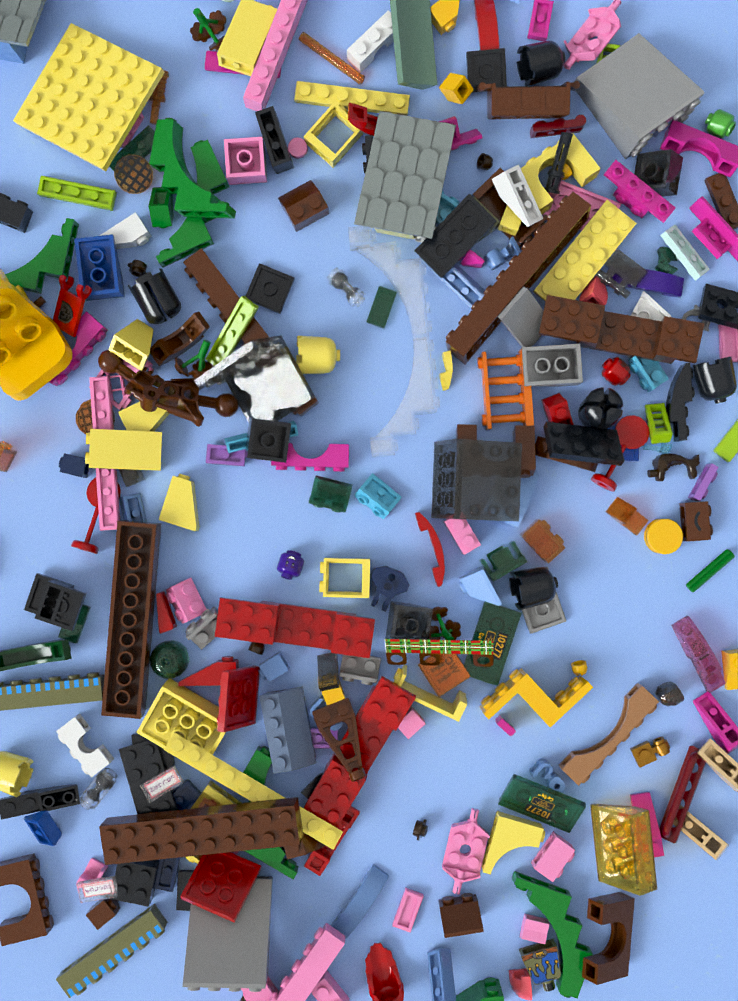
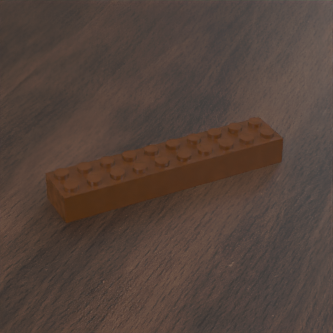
[445,192,591,364]
[101,520,161,719]
[99,797,304,865]

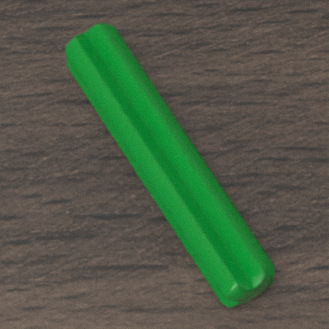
[686,549,735,592]

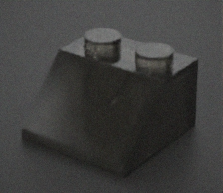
[634,149,683,197]
[385,601,433,640]

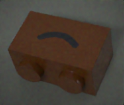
[679,501,713,541]

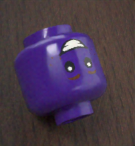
[277,550,304,580]

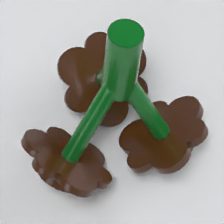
[190,8,226,51]
[175,340,215,381]
[423,607,461,640]

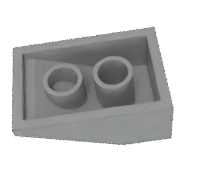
[522,344,583,386]

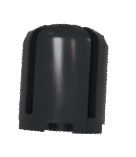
[128,268,181,324]
[578,387,623,429]

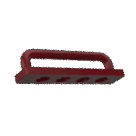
[659,746,706,843]

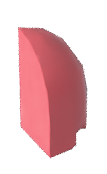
[579,275,608,305]
[509,968,532,1001]

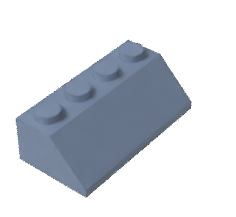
[259,686,317,774]

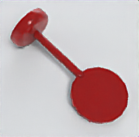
[591,415,649,492]
[71,477,121,554]

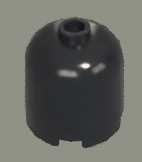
[517,41,565,86]
[693,357,737,404]
[509,567,558,610]

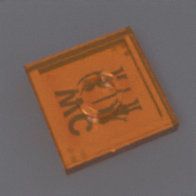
[418,654,471,697]

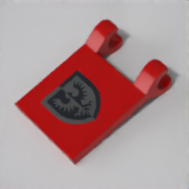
[53,275,92,337]

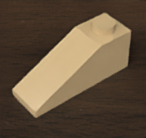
[697,738,738,792]
[673,805,729,860]

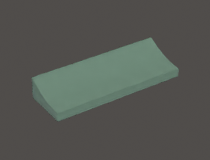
[390,0,437,90]

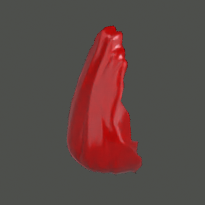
[365,943,404,1001]

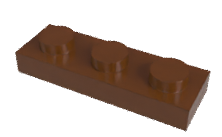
[704,173,738,230]

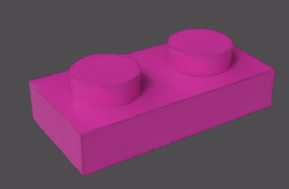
[527,0,554,41]

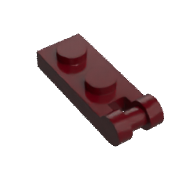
[530,115,586,138]

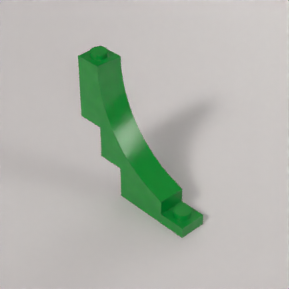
[149,118,236,219]
[156,140,229,268]
[5,218,79,294]
[243,746,299,880]
[512,871,593,999]

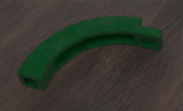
[0,639,72,671]

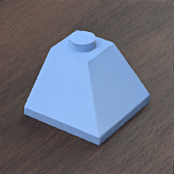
[459,567,502,606]

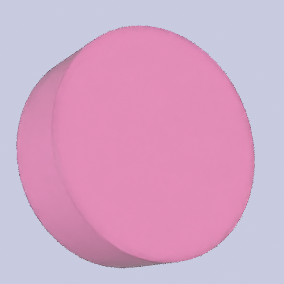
[288,137,308,159]

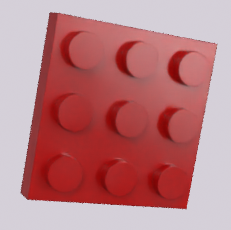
[217,666,260,732]
[181,852,261,923]

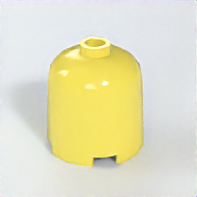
[296,336,340,374]
[0,751,33,797]

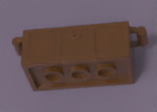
[477,81,580,119]

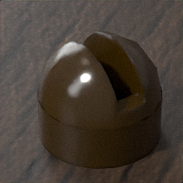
[477,153,493,170]
[248,642,265,655]

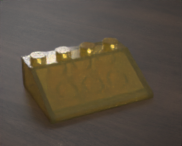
[590,804,657,896]

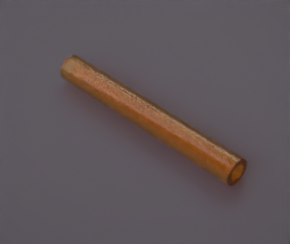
[299,32,365,85]

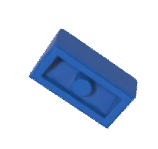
[24,810,62,846]

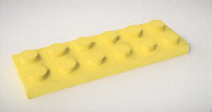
[533,200,637,302]

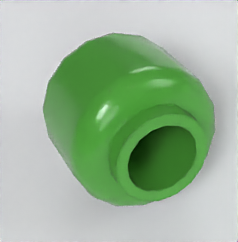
[705,109,736,139]

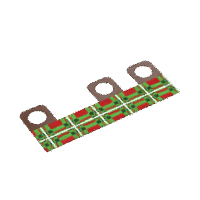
[384,639,493,667]

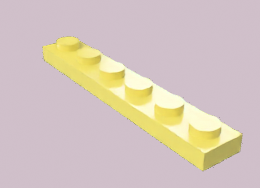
[294,81,410,116]

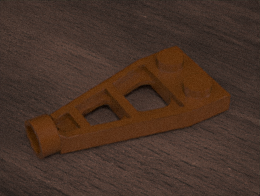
[312,698,366,782]

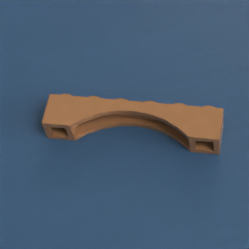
[559,683,659,786]

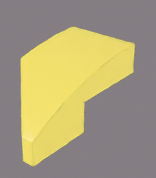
[439,350,453,391]

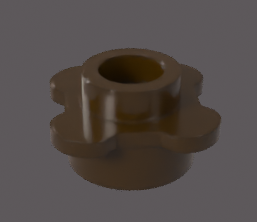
[127,260,147,277]
[413,819,428,841]

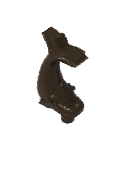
[647,453,700,482]

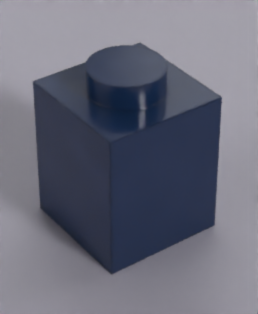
[59,453,89,478]

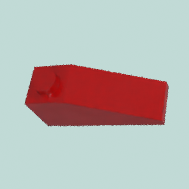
[178,656,239,686]

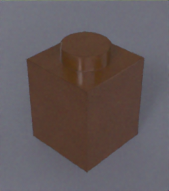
[86,894,120,930]

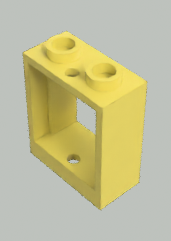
[304,102,363,168]
[319,558,370,598]

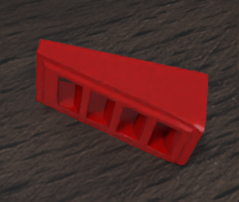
[156,591,177,634]

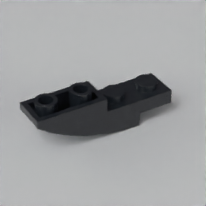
[666,363,695,442]
[0,784,80,820]

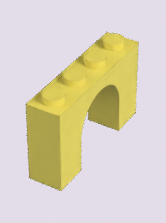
[521,133,601,214]

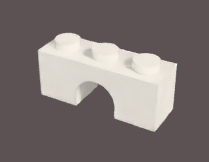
[347,10,394,73]
[56,714,114,778]

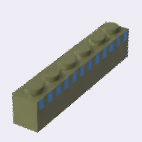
[0,672,105,711]
[56,903,168,998]

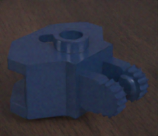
[371,565,409,612]

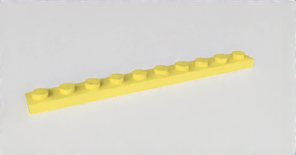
[164,732,343,850]

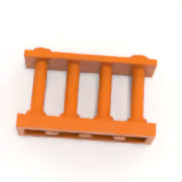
[477,349,534,430]

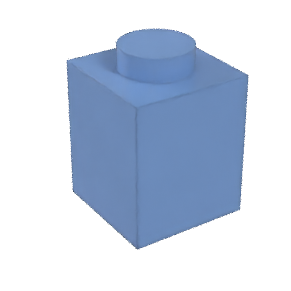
[258,652,290,682]

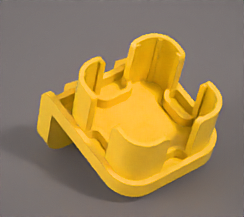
[0,269,72,401]

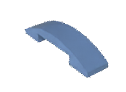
[331,864,389,939]

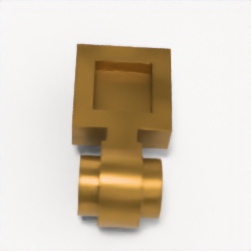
[630,737,670,768]

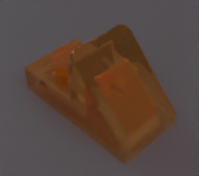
[605,497,649,535]

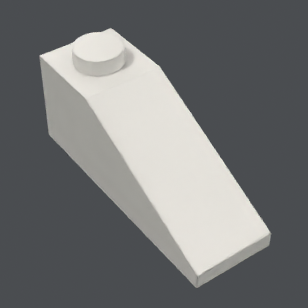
[492,165,543,227]
[99,212,152,249]

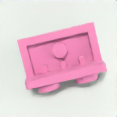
[166,578,207,624]

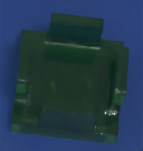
[479,541,527,582]

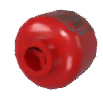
[602,357,631,386]

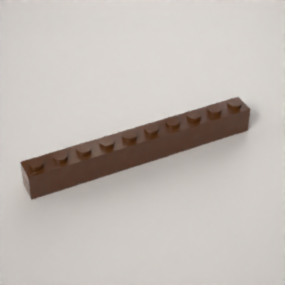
[183,248,319,417]

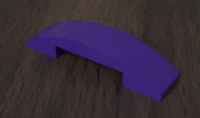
[606,267,684,298]

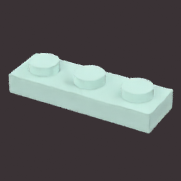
[660,225,710,281]

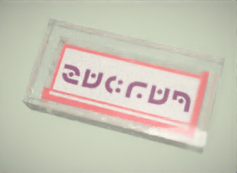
[140,765,184,803]
[76,876,119,903]

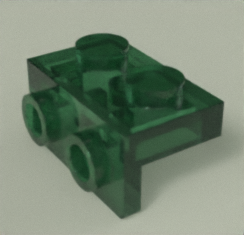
[308,475,353,513]

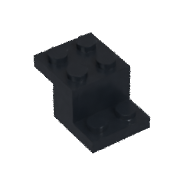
[24,573,86,631]

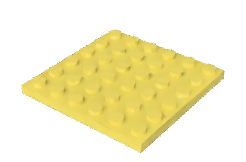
[13,23,165,172]

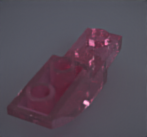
[671,616,726,693]

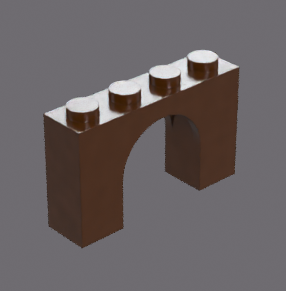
[456,424,536,478]
[0,853,54,946]
[582,892,635,985]

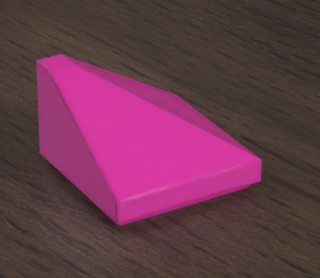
[460,250,485,268]

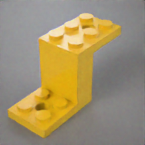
[480,668,593,727]

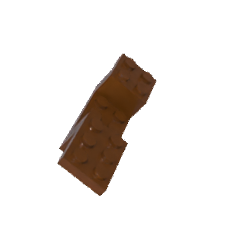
[539,295,705,364]

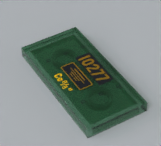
[463,601,522,686]
[498,774,586,833]

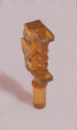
[149,70,169,125]

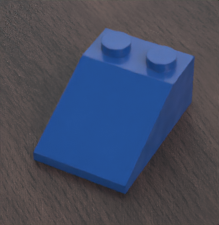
[74,234,125,301]

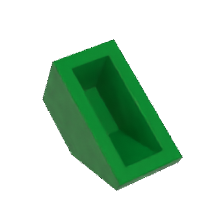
[148,187,174,228]

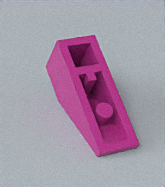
[693,691,738,754]
[630,792,664,859]

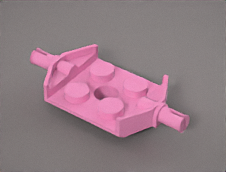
[563,0,621,70]
[442,808,490,894]

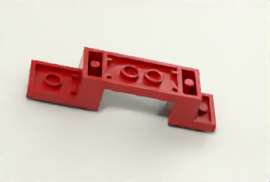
[215,597,375,658]
[304,676,416,828]

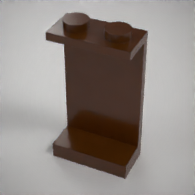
[472,168,548,247]

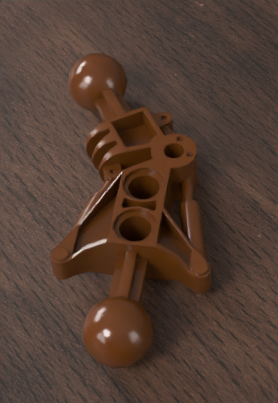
[98,350,239,427]

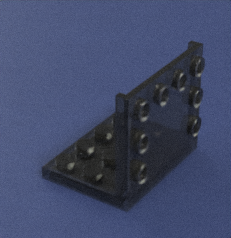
[194,335,315,423]
[431,439,522,521]

